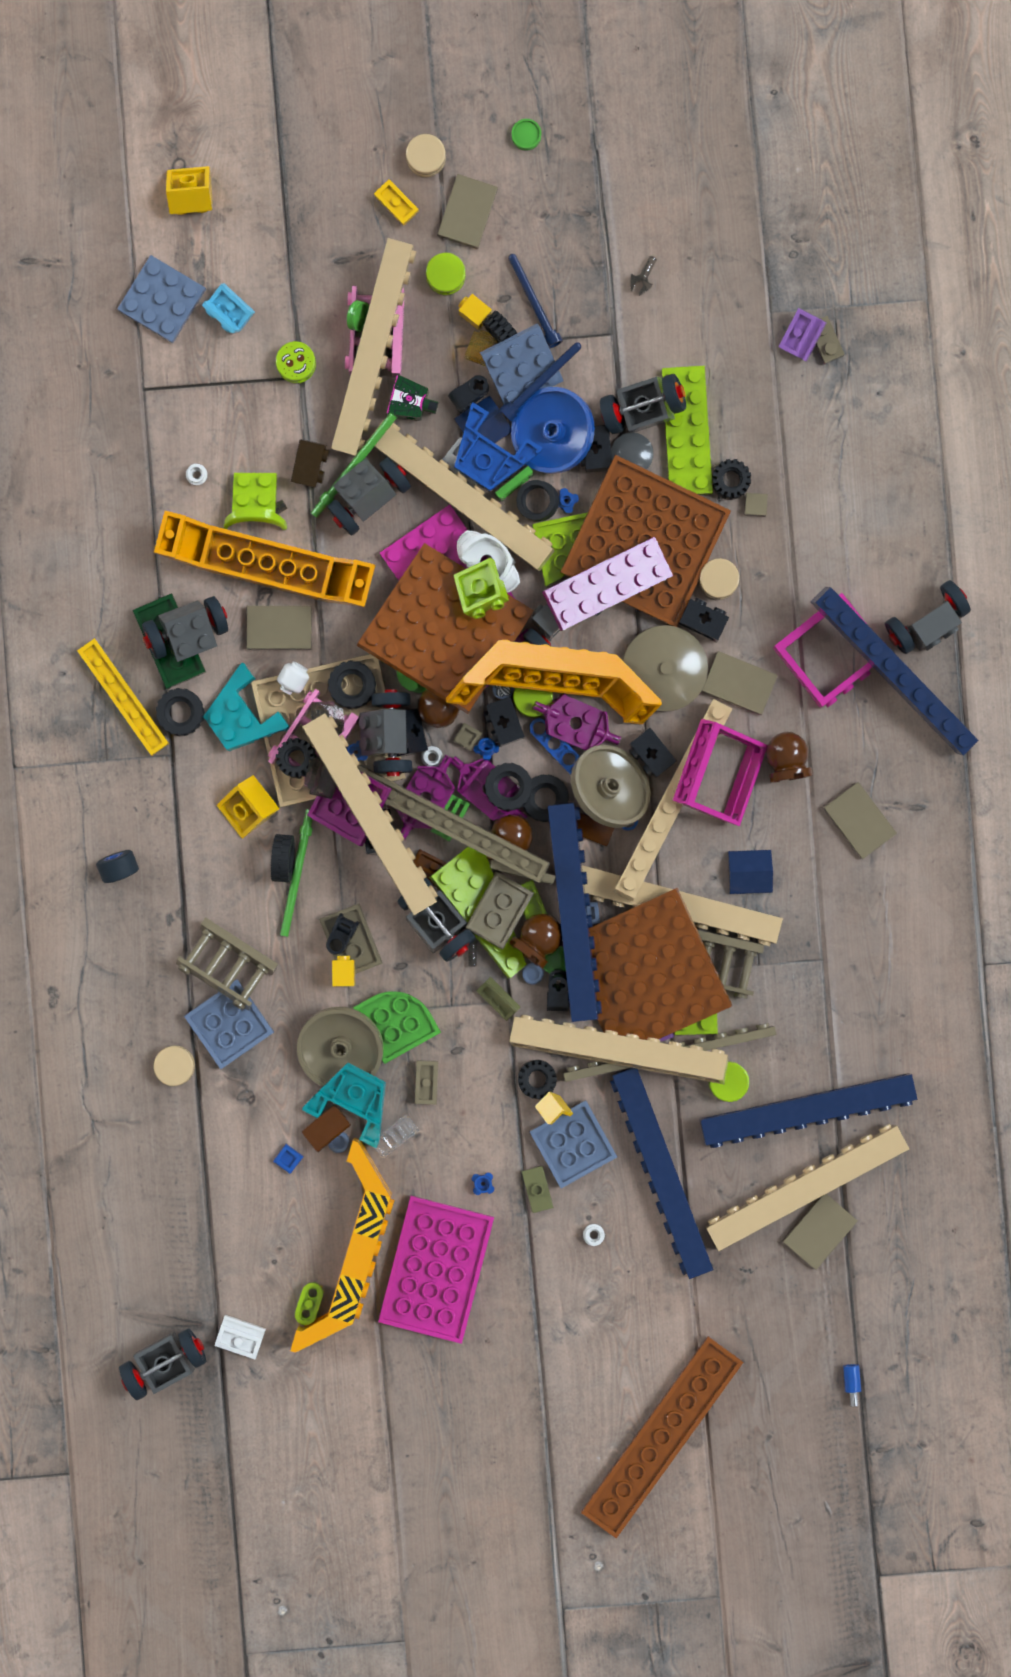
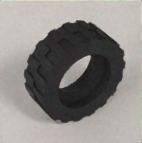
[328,660,376,709]
[156,688,205,736]
[485,763,533,811]
[523,774,569,822]
[271,834,295,883]

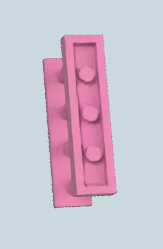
[345,286,404,377]
[268,689,360,790]

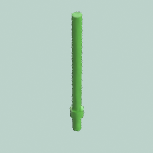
[311,412,397,518]
[280,809,313,937]

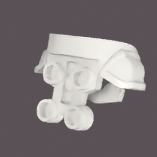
[457,530,520,593]

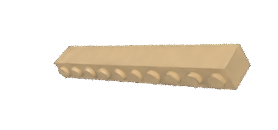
[331,238,417,456]
[368,420,555,571]
[614,699,732,902]
[302,713,438,916]
[582,865,783,946]
[509,1015,729,1084]
[705,1124,909,1251]

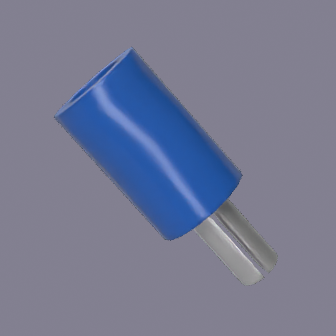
[843,1364,861,1407]

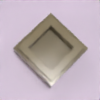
[745,493,768,516]
[453,723,483,752]

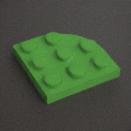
[353,991,441,1064]

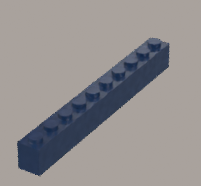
[810,587,979,756]
[548,803,602,1022]
[610,1068,713,1279]
[699,1073,918,1148]

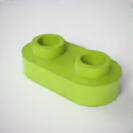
[295,1282,324,1325]

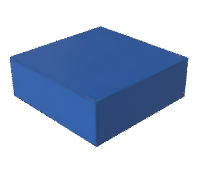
[273,1143,304,1174]

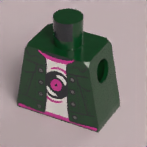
[386,374,439,421]

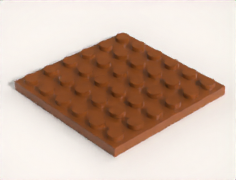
[560,455,731,627]
[357,543,534,714]
[561,888,733,1040]

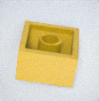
[166,166,213,215]
[216,775,280,839]

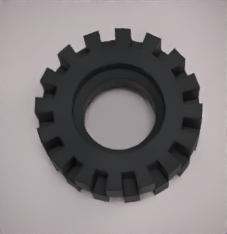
[482,310,517,343]
[712,459,751,500]
[276,738,317,779]
[518,1060,557,1099]

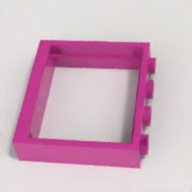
[773,593,872,708]
[672,719,767,826]

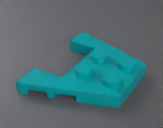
[203,662,290,751]
[302,1062,386,1148]

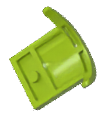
[224,473,287,530]

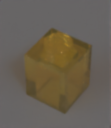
[465,330,494,366]

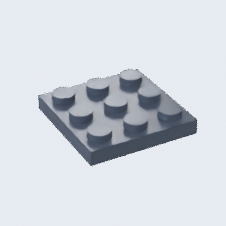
[118,255,206,343]
[480,323,564,405]
[184,979,274,1069]
[529,1100,617,1188]

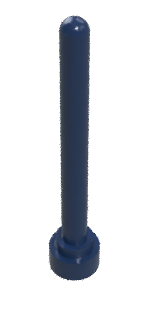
[508,254,563,349]
[500,342,581,422]

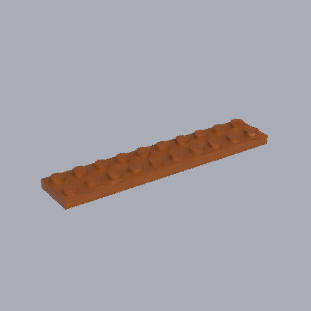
[581,1336,744,1539]

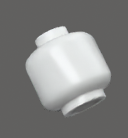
[277,661,309,695]

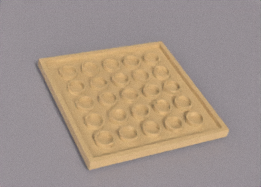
[251,654,406,808]

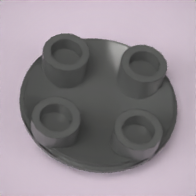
[611,432,654,470]

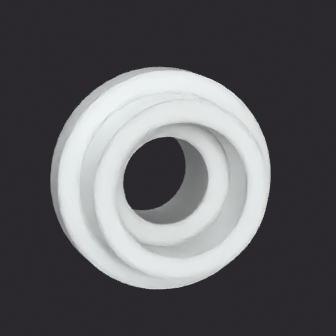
[186,464,207,486]
[421,746,443,767]
[583,1224,605,1246]

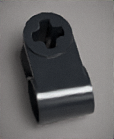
[448,375,489,414]
[326,913,360,955]
[547,969,569,1012]

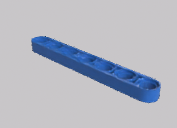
[530,718,638,831]

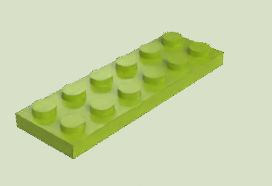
[662,366,713,495]

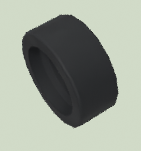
[516,480,559,522]

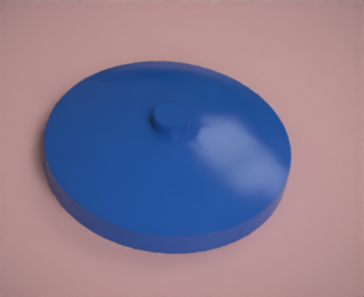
[511,387,595,474]

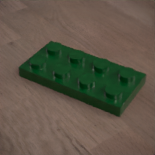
[132,593,206,689]

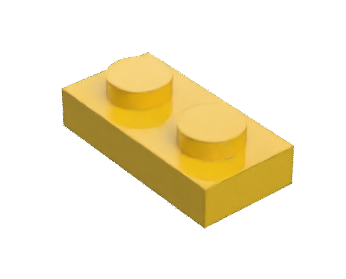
[374,179,419,226]

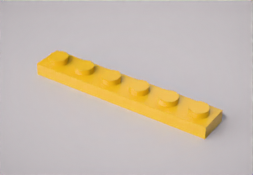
[77,638,170,756]

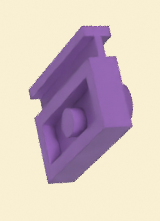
[779,308,827,361]

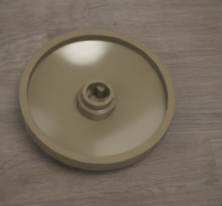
[623,625,708,711]
[571,745,651,828]
[297,1007,384,1087]

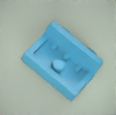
[202,283,255,333]

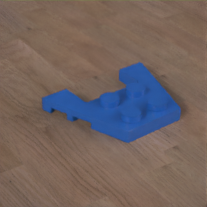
[454,402,543,491]

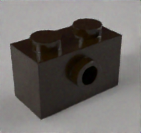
[291,439,329,488]

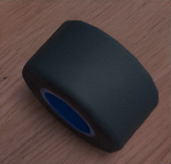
[96,850,139,883]

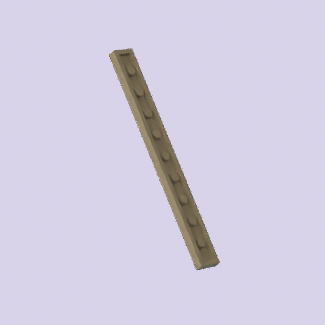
[358,766,550,883]
[563,1023,777,1082]

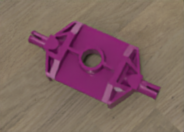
[532,694,621,750]
[395,755,456,839]
[450,756,528,821]

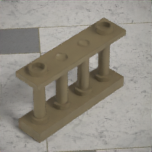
[176,917,278,1011]
[697,930,764,999]

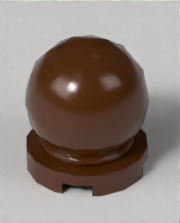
[417,689,460,728]
[766,732,813,783]
[486,814,533,860]
[509,914,563,969]

